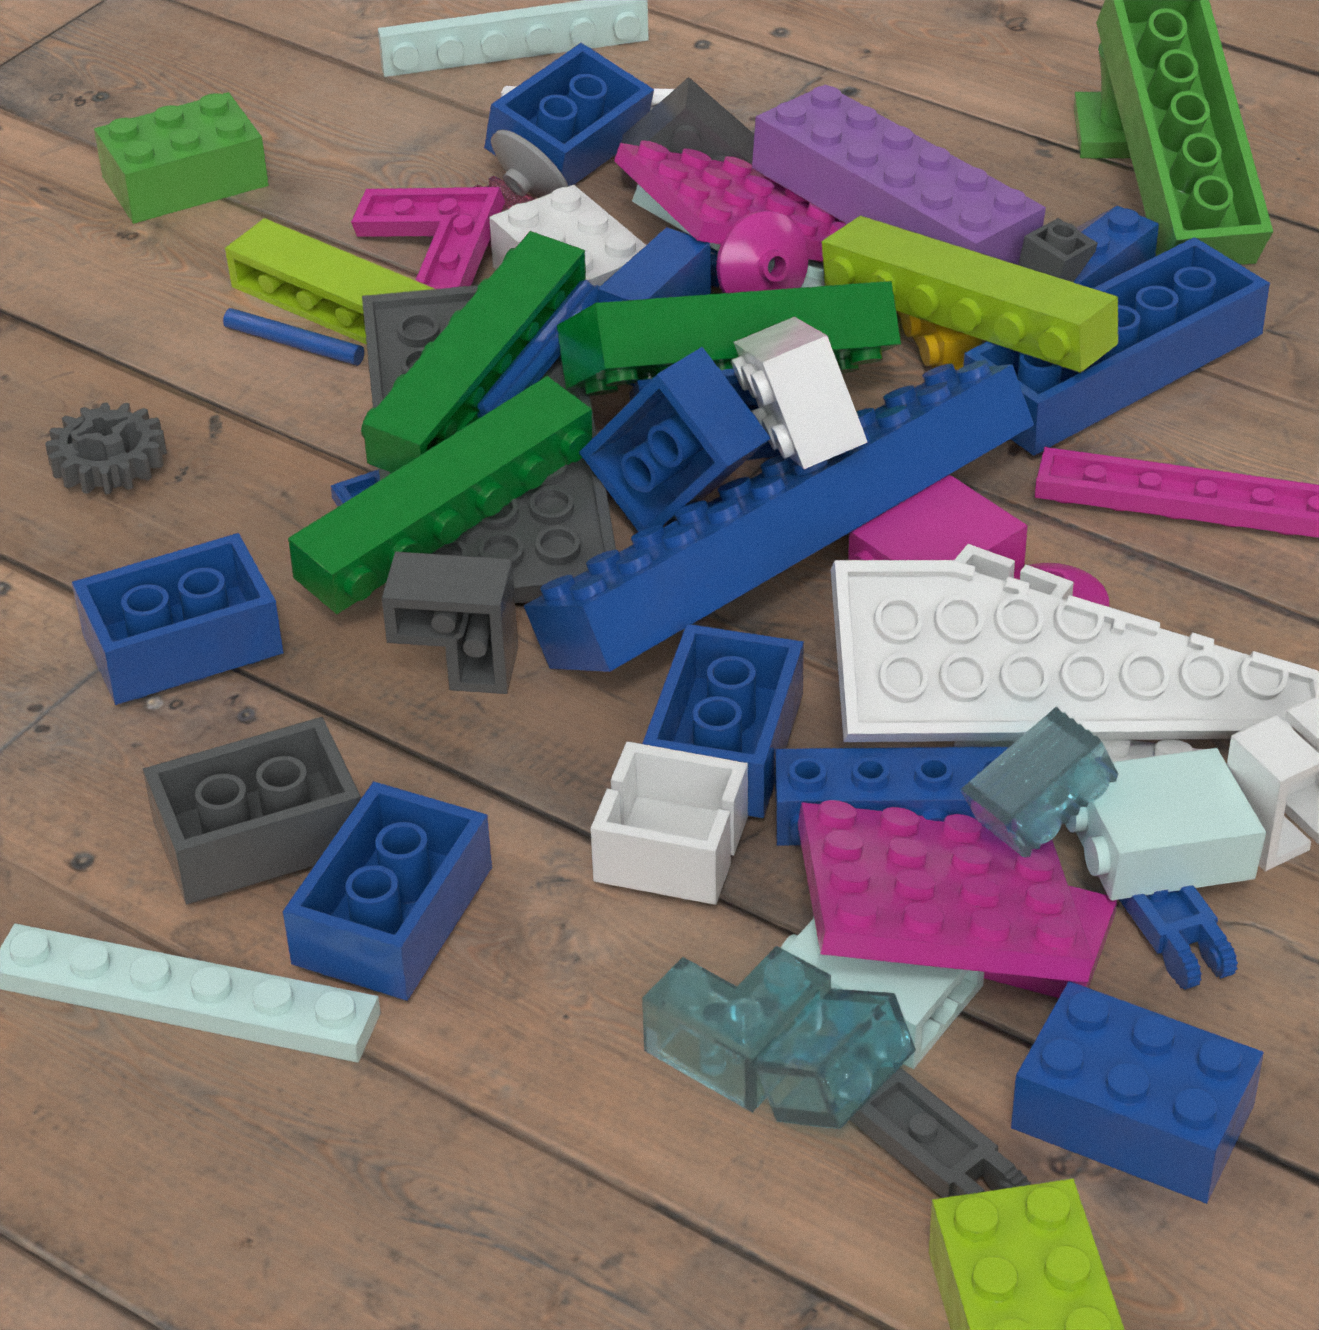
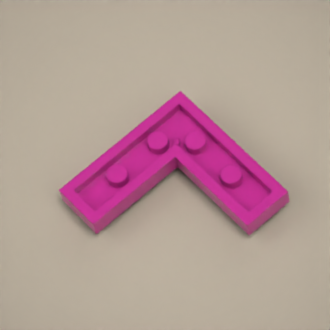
[351,187,505,289]

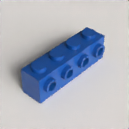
[775,746,1030,846]

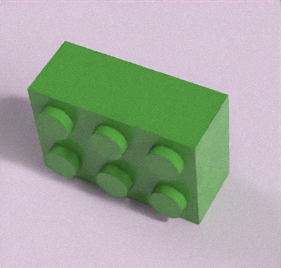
[94,92,269,224]

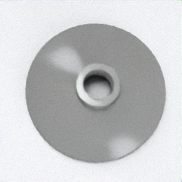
[491,130,569,198]

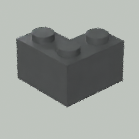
[619,77,754,169]
[382,552,518,694]

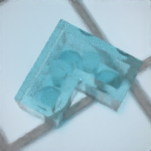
[642,946,832,1113]

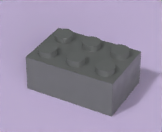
[143,716,361,905]

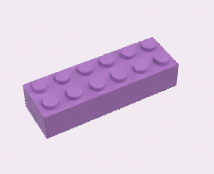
[752,84,1046,265]

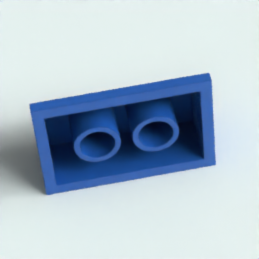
[1073,205,1159,288]

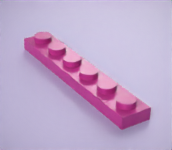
[1035,447,1319,538]

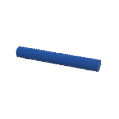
[223,308,364,366]

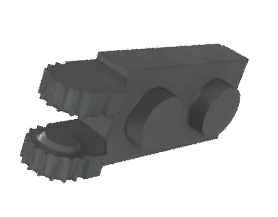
[849,1068,1031,1198]

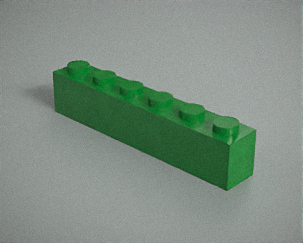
[361,231,586,473]
[288,376,592,615]

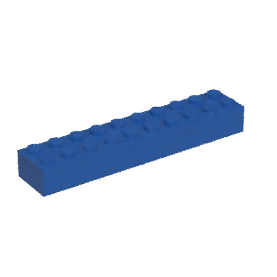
[523,360,1034,672]

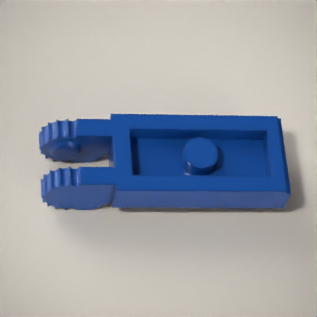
[1119,885,1238,990]

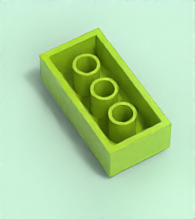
[928,1178,1125,1330]

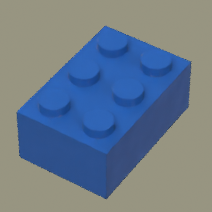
[484,43,654,186]
[579,347,771,532]
[72,533,284,705]
[642,624,804,818]
[283,781,492,1001]
[1011,981,1264,1204]

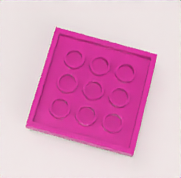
[614,141,847,262]
[798,800,1093,983]

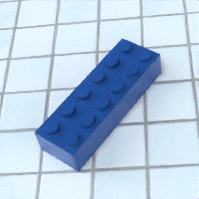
[963,237,1270,455]

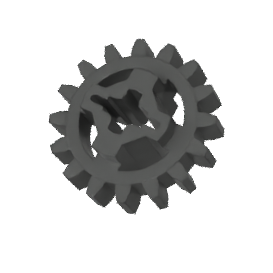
[45,402,167,494]

